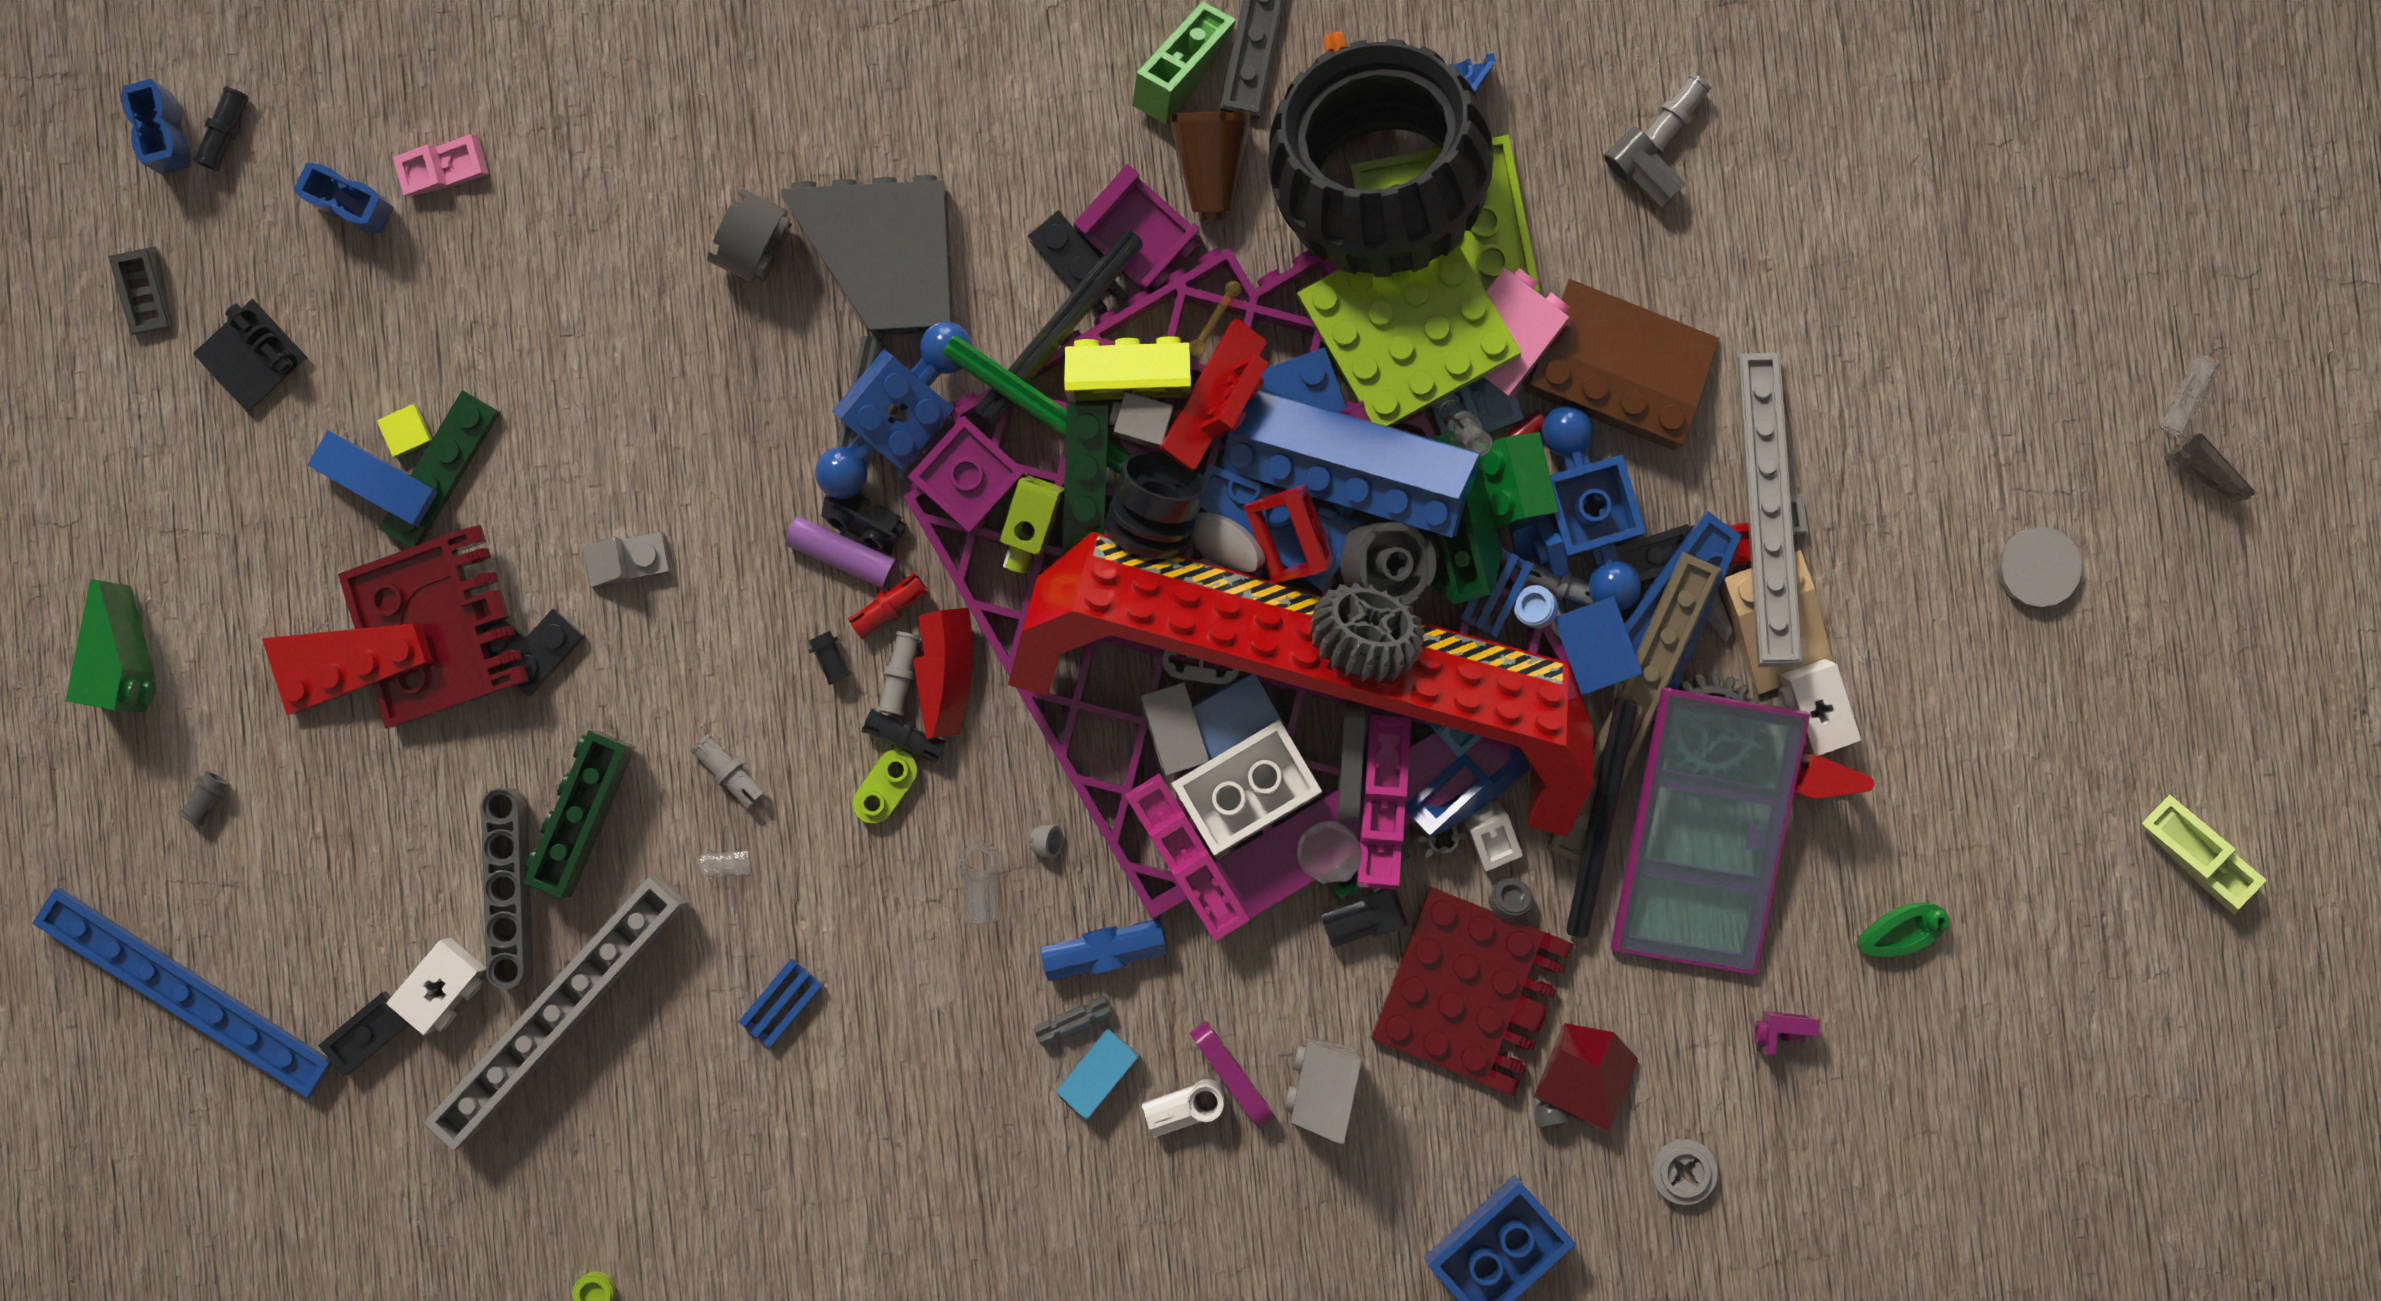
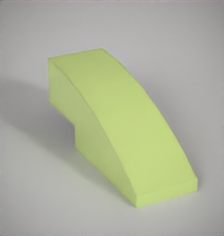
[2141,794,2267,915]

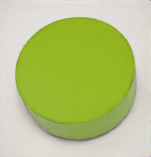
[572,1271,616,1301]

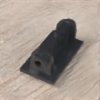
[821,493,907,555]

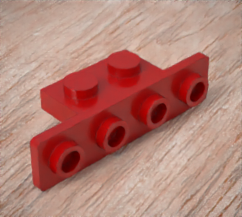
[1160,319,1269,471]

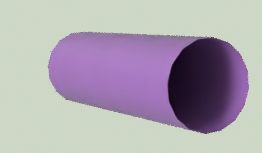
[785,516,896,589]

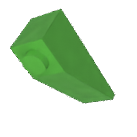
[1132,1,1236,124]

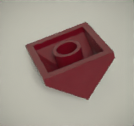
[1533,1023,1638,1133]

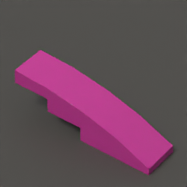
[1357,715,1411,890]
[1125,773,1250,942]

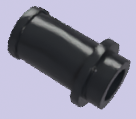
[808,631,852,685]

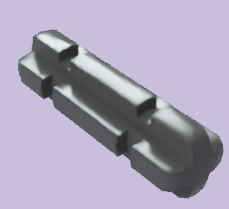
[1034,996,1113,1046]

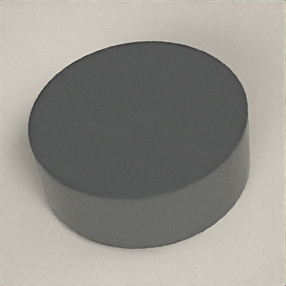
[1489,878,1533,921]

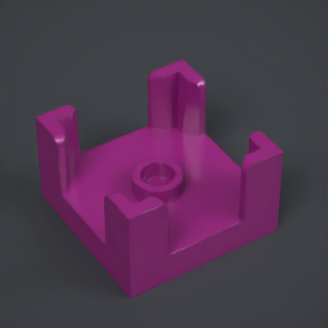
[908,416,1027,537]

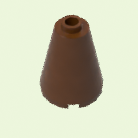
[1170,111,1251,220]

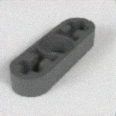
[1337,701,1365,821]

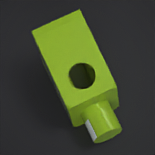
[1000,475,1064,574]

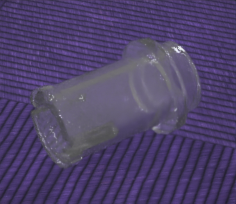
[699,849,751,881]

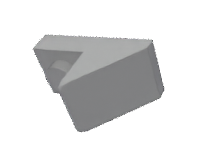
[583,532,671,588]

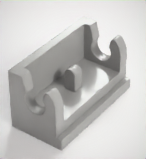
[1139,683,1209,776]

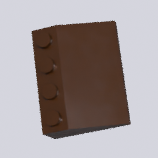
[1524,279,1719,450]

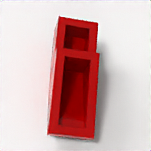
[913,608,973,739]

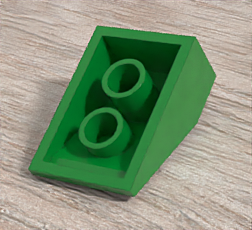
[65,579,155,712]

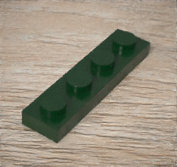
[378,390,501,548]
[1062,402,1109,556]

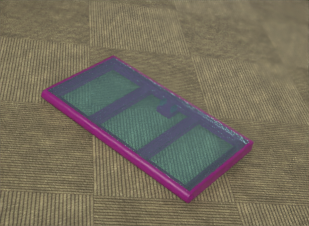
[1610,688,1810,975]

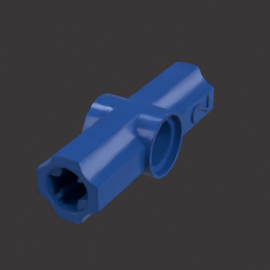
[1040,919,1167,981]

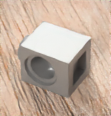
[1109,392,1174,450]

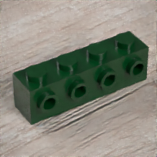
[523,730,636,899]

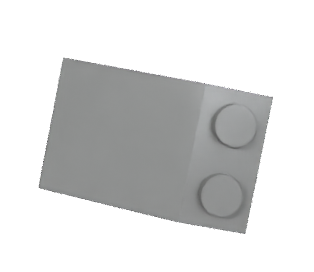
[1284,1037,1362,1144]

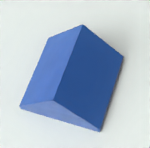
[1554,596,1643,695]

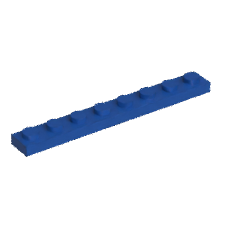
[32,888,333,1098]

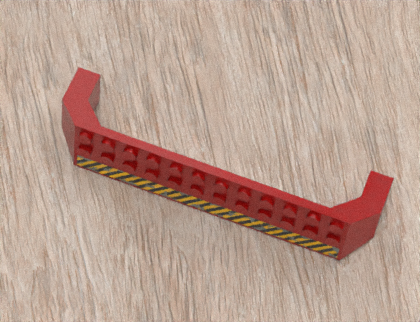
[1008,532,1594,837]

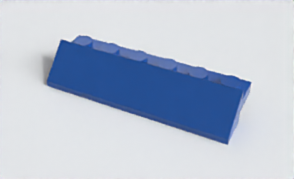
[1220,390,1481,538]

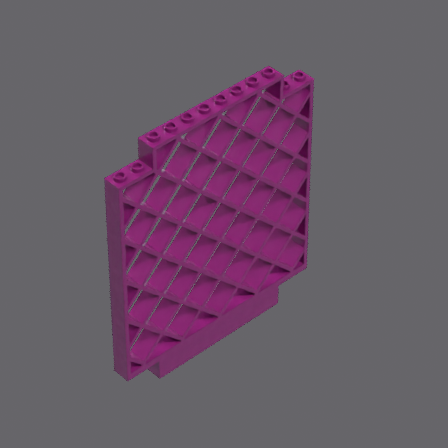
[903,248,1572,919]

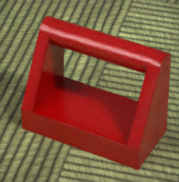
[1243,484,1334,583]
[1793,754,1875,799]

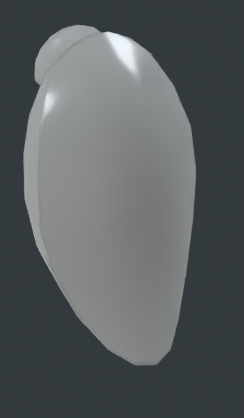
[1190,512,1265,572]

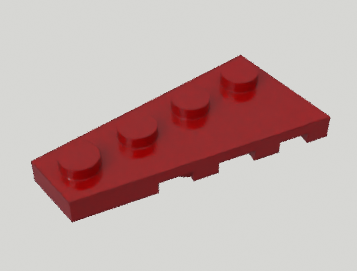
[262,623,433,715]

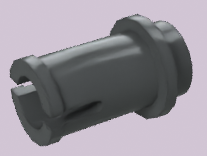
[179,771,228,826]

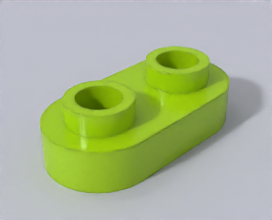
[853,750,918,824]

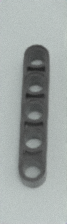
[481,788,533,990]

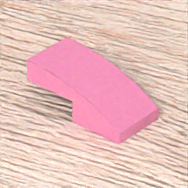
[393,134,489,197]

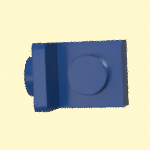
[1510,515,1570,578]

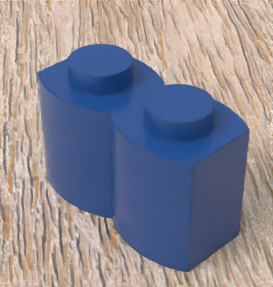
[121,79,191,175]
[294,163,394,233]

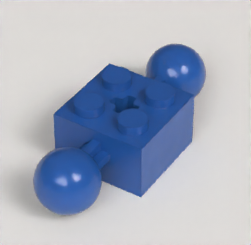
[815,321,972,499]
[1542,405,1646,612]

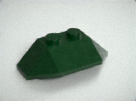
[1416,432,1502,604]

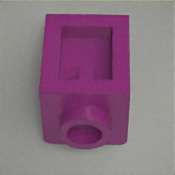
[1754,1011,1820,1057]

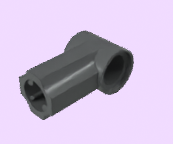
[1603,127,1686,210]

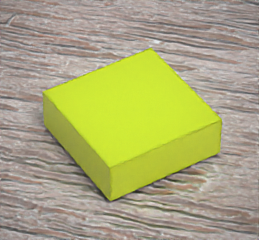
[377,404,432,459]

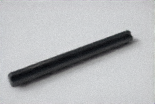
[975,230,1143,425]
[1566,699,1638,938]

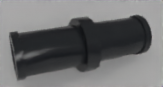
[193,86,249,171]
[861,708,946,765]

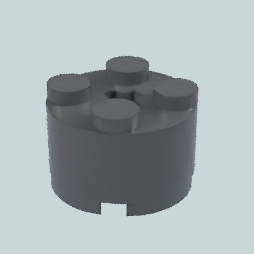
[707,188,792,283]
[1340,520,1436,605]

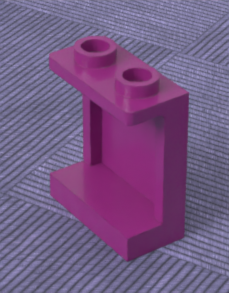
[1073,163,1201,291]

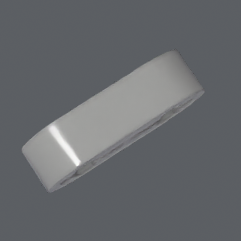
[1162,650,1239,685]

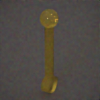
[1189,281,1241,357]

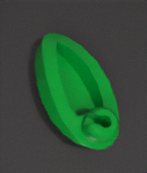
[1856,903,1950,957]

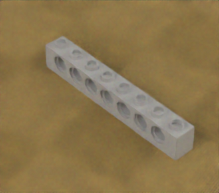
[424,875,688,1151]

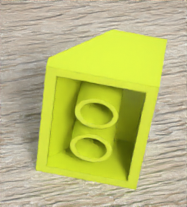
[1064,336,1191,402]

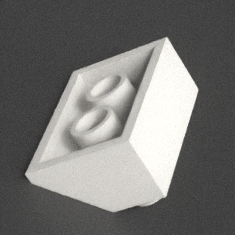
[1171,720,1322,857]

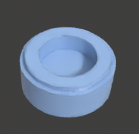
[1514,585,1558,629]

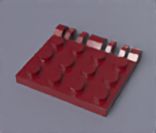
[338,525,530,729]
[1370,886,1575,1096]

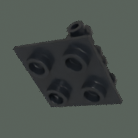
[193,299,308,412]

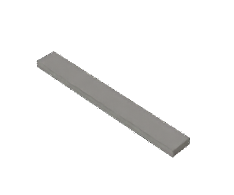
[1737,353,1802,667]

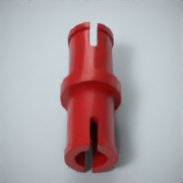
[848,572,929,639]

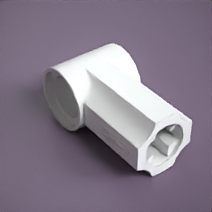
[1142,1079,1226,1138]

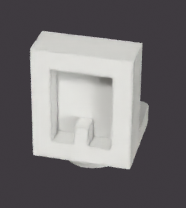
[1463,800,1523,872]

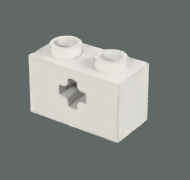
[1778,659,1861,756]
[386,938,486,1035]

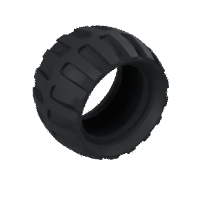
[1268,39,1493,277]

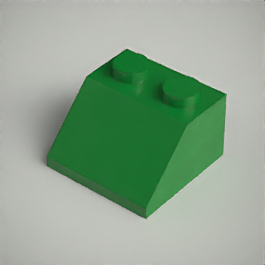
[1477,432,1559,530]

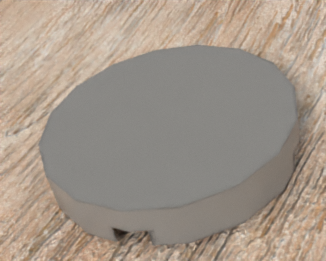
[1997,526,2082,608]

